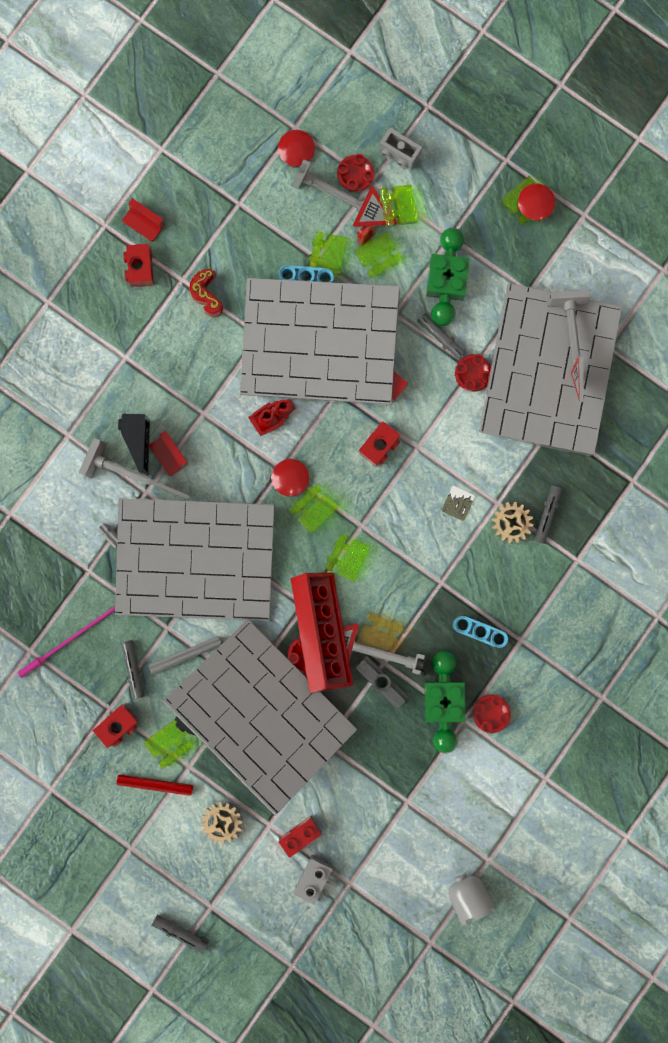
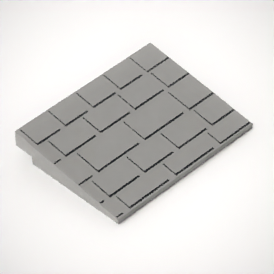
[240,278,400,405]
[479,283,622,456]
[115,498,274,621]
[163,619,357,816]

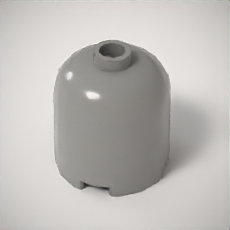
[448,874,497,926]

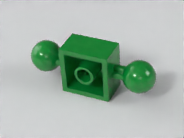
[426,228,470,326]
[424,650,465,754]

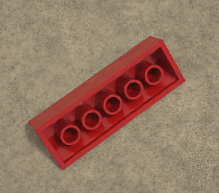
[290,573,353,693]

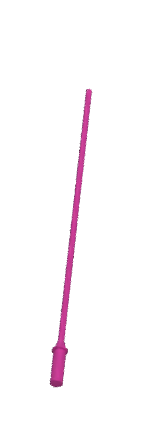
[17,606,115,678]

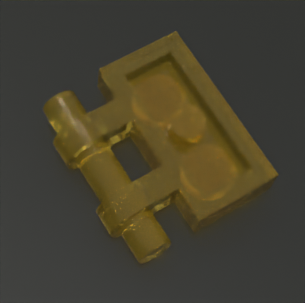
[356,613,404,654]

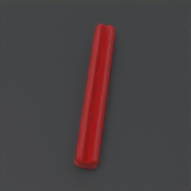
[116,774,193,796]

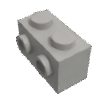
[379,128,422,170]
[294,855,334,905]

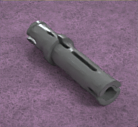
[417,313,467,360]
[534,486,563,544]
[120,640,145,700]
[151,914,209,954]

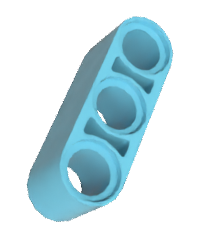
[279,265,334,283]
[453,616,508,648]

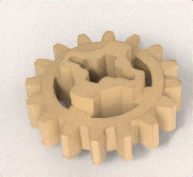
[491,502,533,544]
[200,801,243,845]

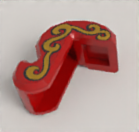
[189,269,223,318]

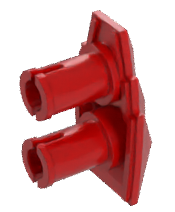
[248,399,296,437]

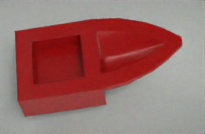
[357,224,376,246]

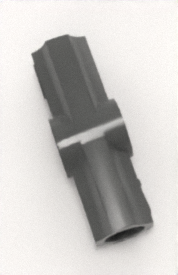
[355,656,409,708]

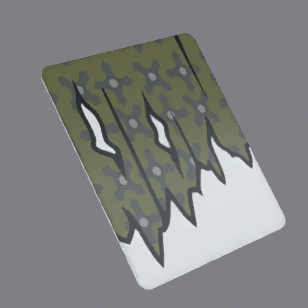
[441,486,475,521]

